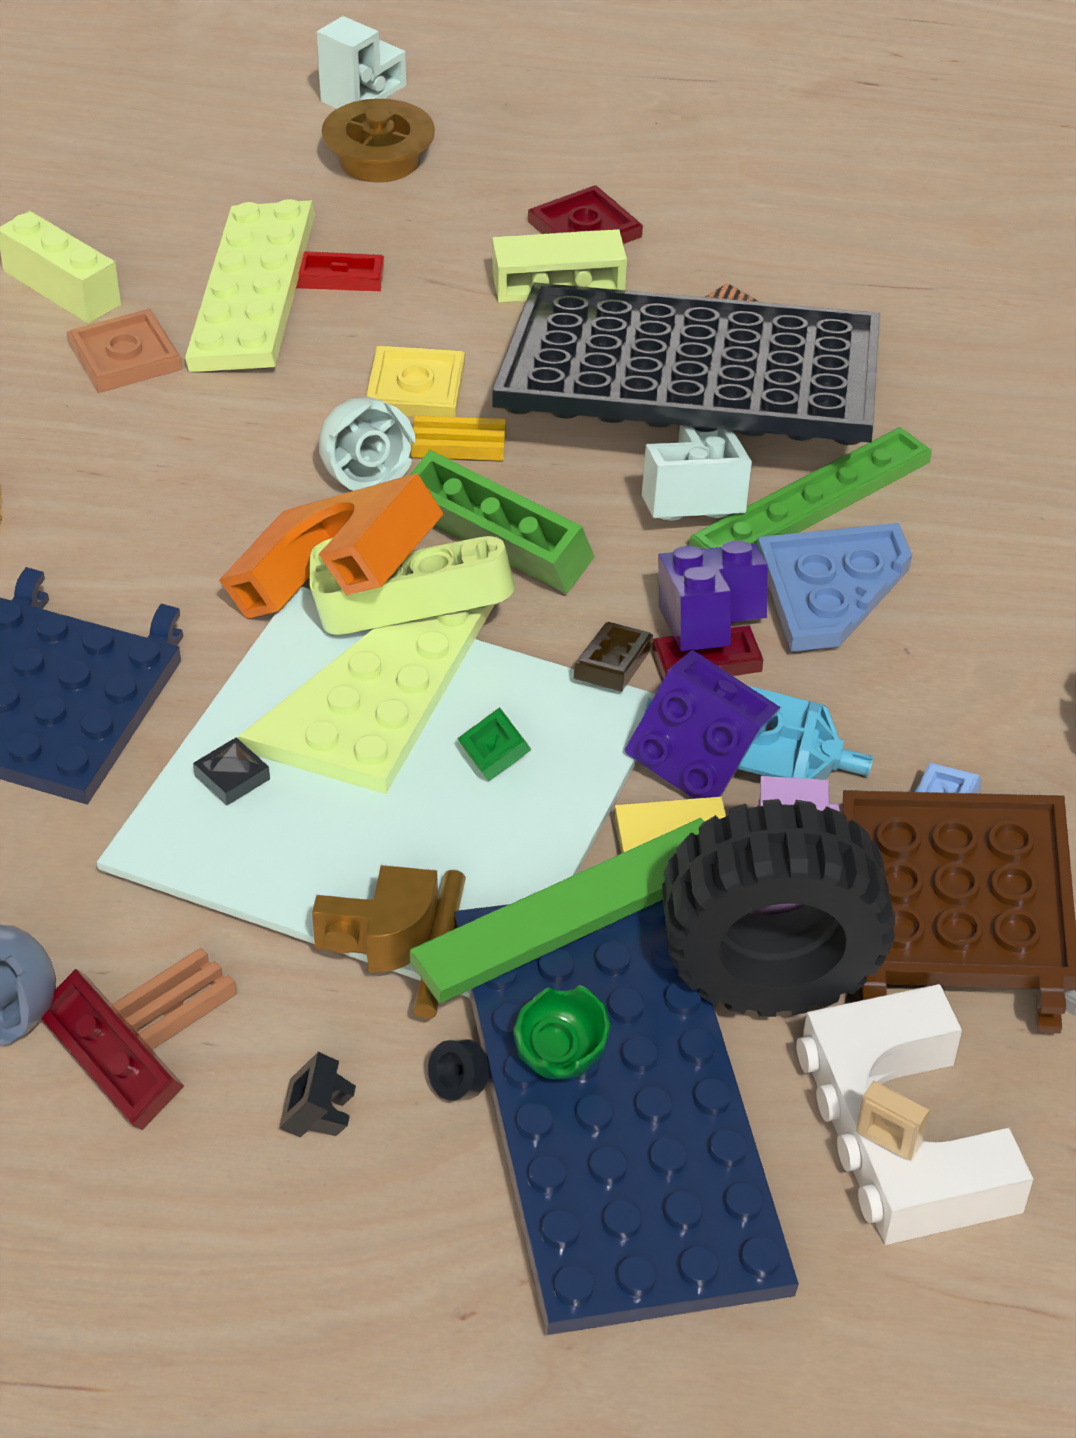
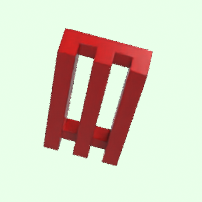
[296,251,384,292]

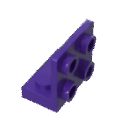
[625,650,781,799]

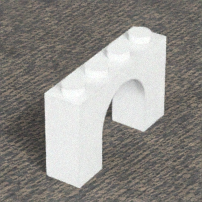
[796,984,1033,1245]

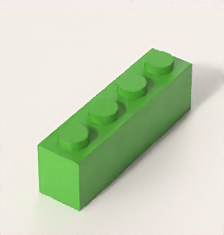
[410,450,595,594]

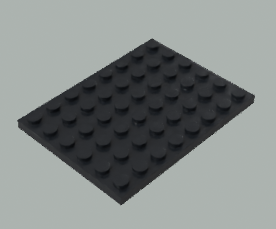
[492,282,880,445]

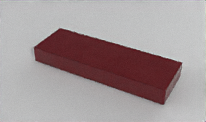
[42,968,184,1130]

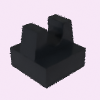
[279,1051,356,1138]

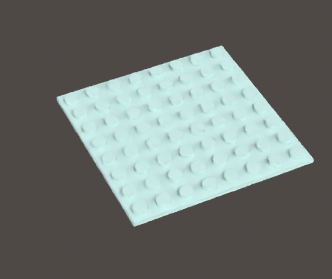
[97,586,655,998]

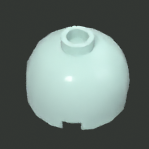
[319,396,415,491]

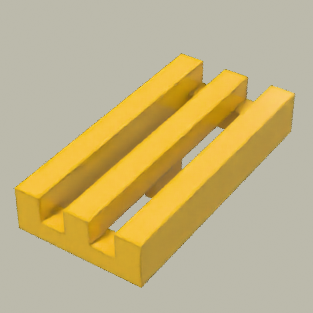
[411,415,506,461]

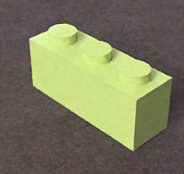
[0,211,121,324]
[492,229,627,303]

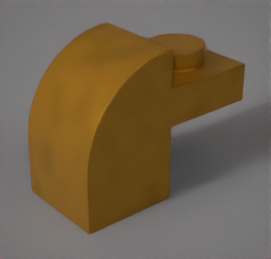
[312,865,438,973]

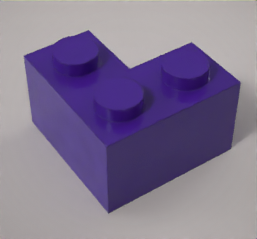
[658,541,768,651]

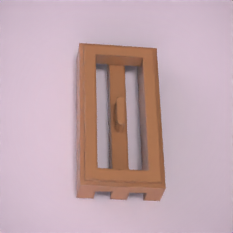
[112,948,237,1049]

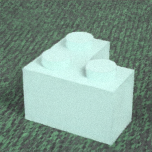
[317,16,406,109]
[642,425,752,521]

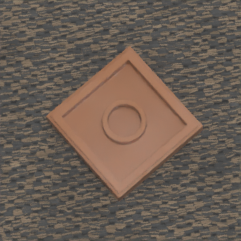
[67,309,183,393]

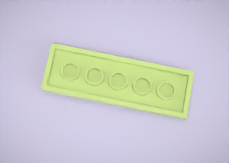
[185,199,315,372]

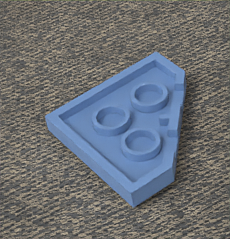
[757,523,912,652]

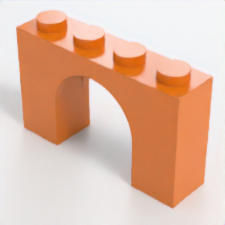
[219,473,444,619]

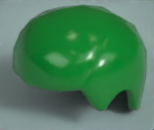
[513,985,611,1079]

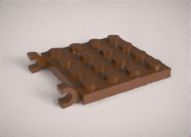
[842,790,1076,1034]

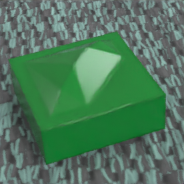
[457,707,532,782]

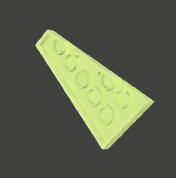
[238,604,495,794]

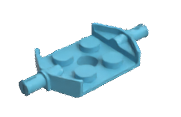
[644,685,874,780]

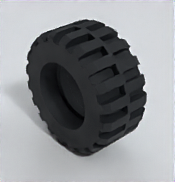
[662,799,896,1017]

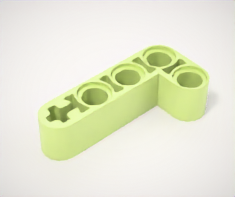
[310,536,515,635]

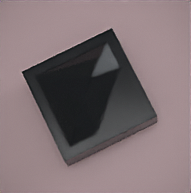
[193,737,270,806]

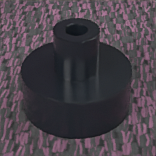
[428,1039,489,1101]

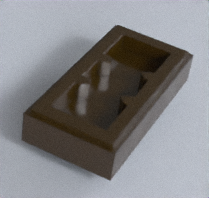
[573,622,653,692]

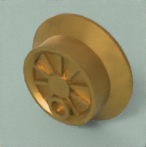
[322,98,435,183]

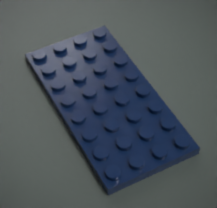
[454,900,799,1335]

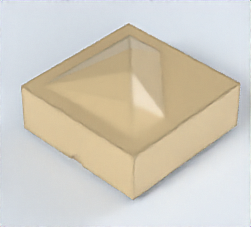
[856,1080,930,1161]

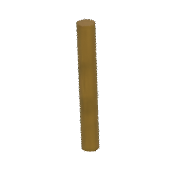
[414,870,466,1019]

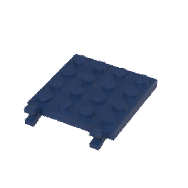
[0,567,183,805]

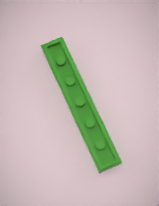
[689,427,932,549]
[410,817,704,1004]

